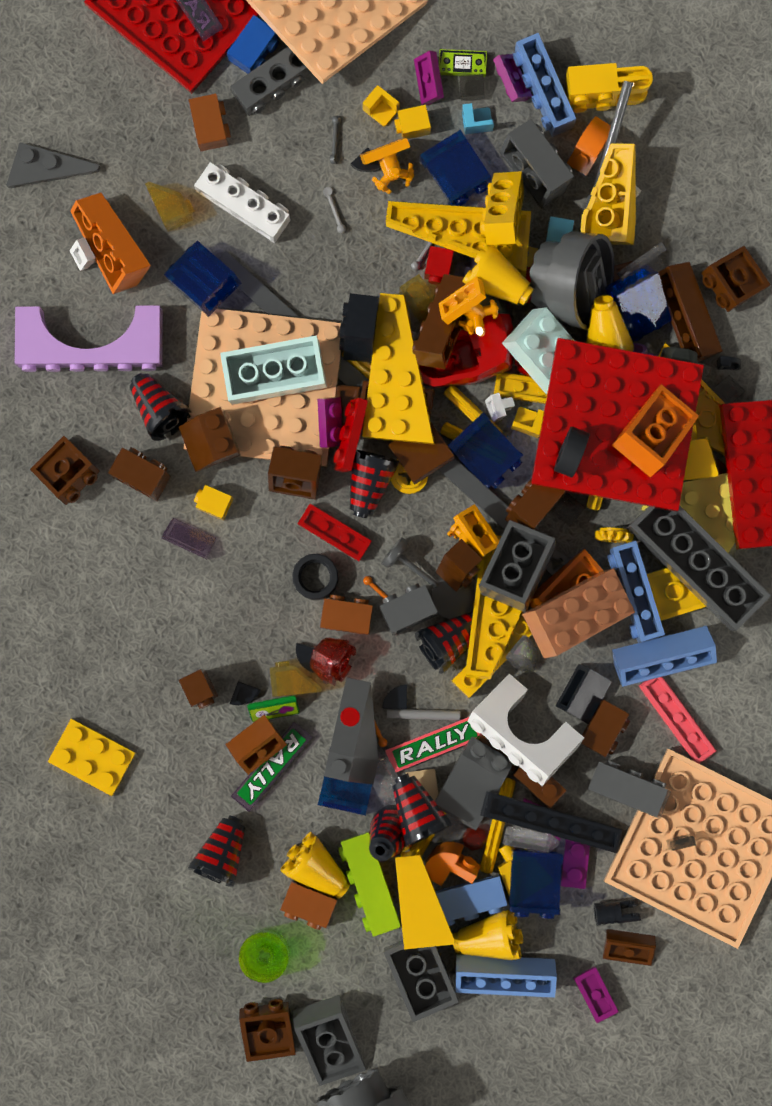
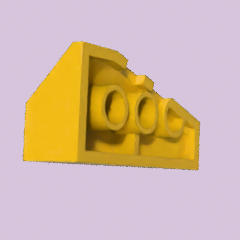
[581,144,636,245]

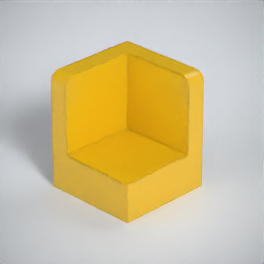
[362,85,400,127]
[511,407,544,438]

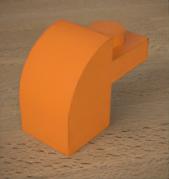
[567,116,611,176]
[424,842,481,886]

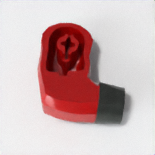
[419,294,514,387]

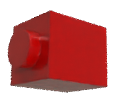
[424,246,454,285]

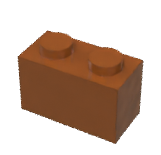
[188,93,231,152]
[320,595,373,635]
[225,715,287,775]
[280,880,338,930]

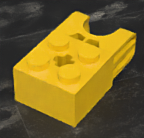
[564,63,653,113]

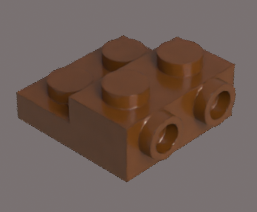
[702,246,771,312]
[30,436,100,505]
[239,999,296,1062]

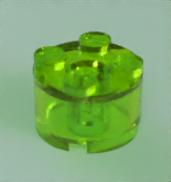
[239,929,290,983]

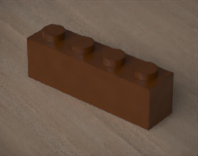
[654,262,723,362]
[412,274,466,369]

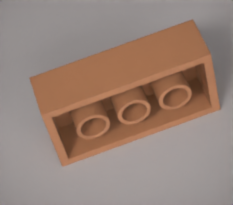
[522,568,635,658]

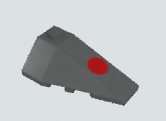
[324,677,379,785]

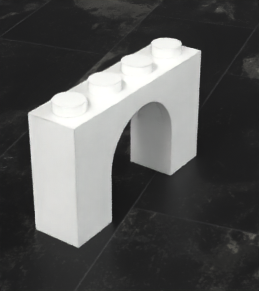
[467,674,584,786]

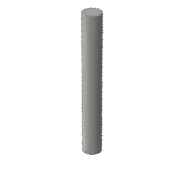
[387,709,460,721]

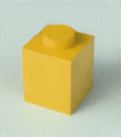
[394,105,431,139]
[194,485,234,521]

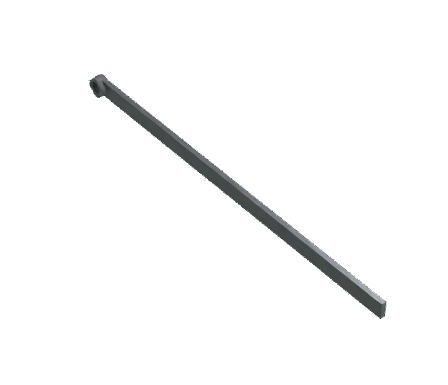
[213,251,569,576]

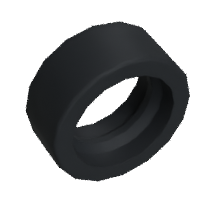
[554,426,590,478]
[292,553,339,600]

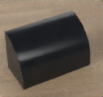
[555,664,612,724]

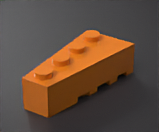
[70,193,151,294]

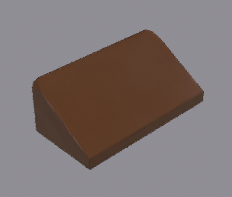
[603,929,656,966]

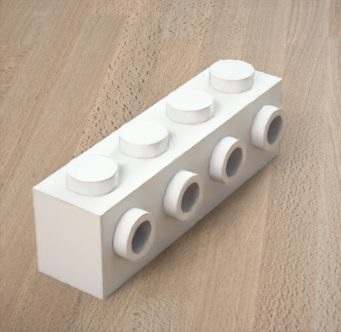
[194,162,291,243]

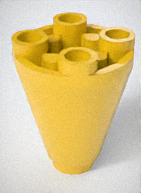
[462,245,534,305]
[586,295,634,352]
[280,832,350,899]
[453,909,523,960]

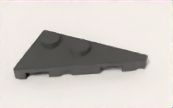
[6,142,100,188]

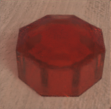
[462,827,487,851]

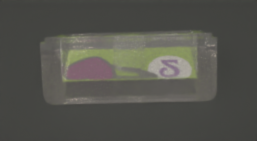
[506,635,538,672]
[503,826,560,853]

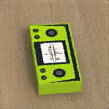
[439,49,487,77]

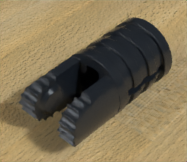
[594,899,641,926]

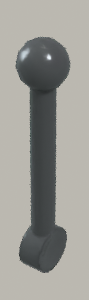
[330,115,341,164]

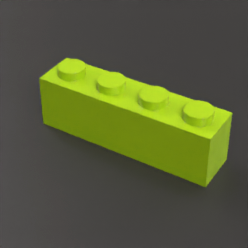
[338,831,401,937]

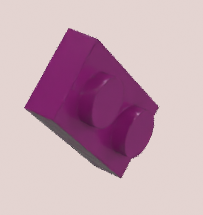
[414,50,444,105]
[493,54,532,102]
[317,397,342,448]
[560,839,590,889]
[573,966,619,1023]

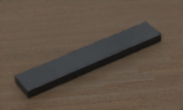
[480,791,623,853]

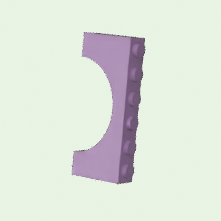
[15,306,163,372]

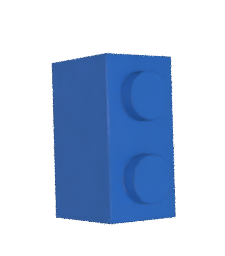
[227,15,279,74]

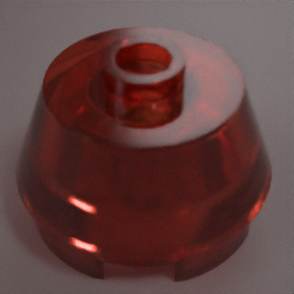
[310,637,356,686]

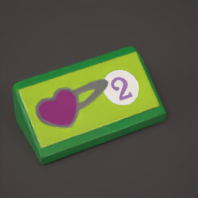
[247,695,299,722]

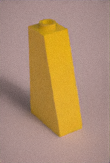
[395,851,455,949]

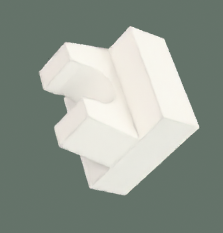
[70,237,96,271]
[485,393,515,422]

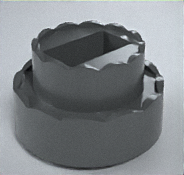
[530,231,614,330]
[315,1068,411,1106]

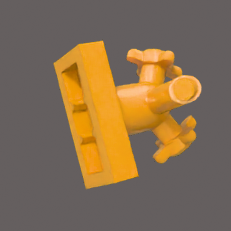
[360,138,414,194]
[438,277,499,336]
[447,504,500,558]

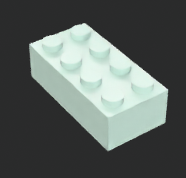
[502,307,575,395]
[220,335,327,405]

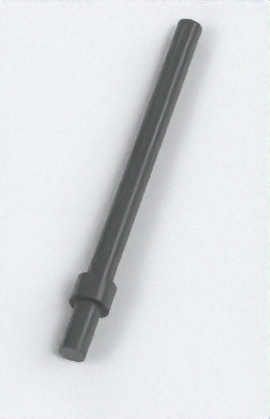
[586,81,633,204]

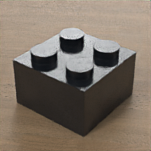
[339,293,379,363]

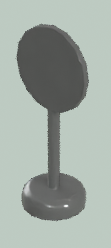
[381,537,474,619]

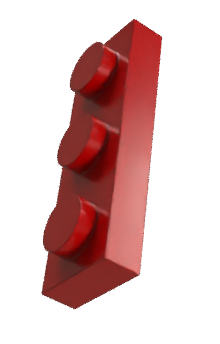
[333,398,368,473]
[297,504,372,562]

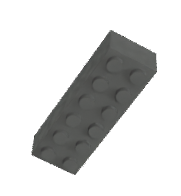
[627,505,771,631]

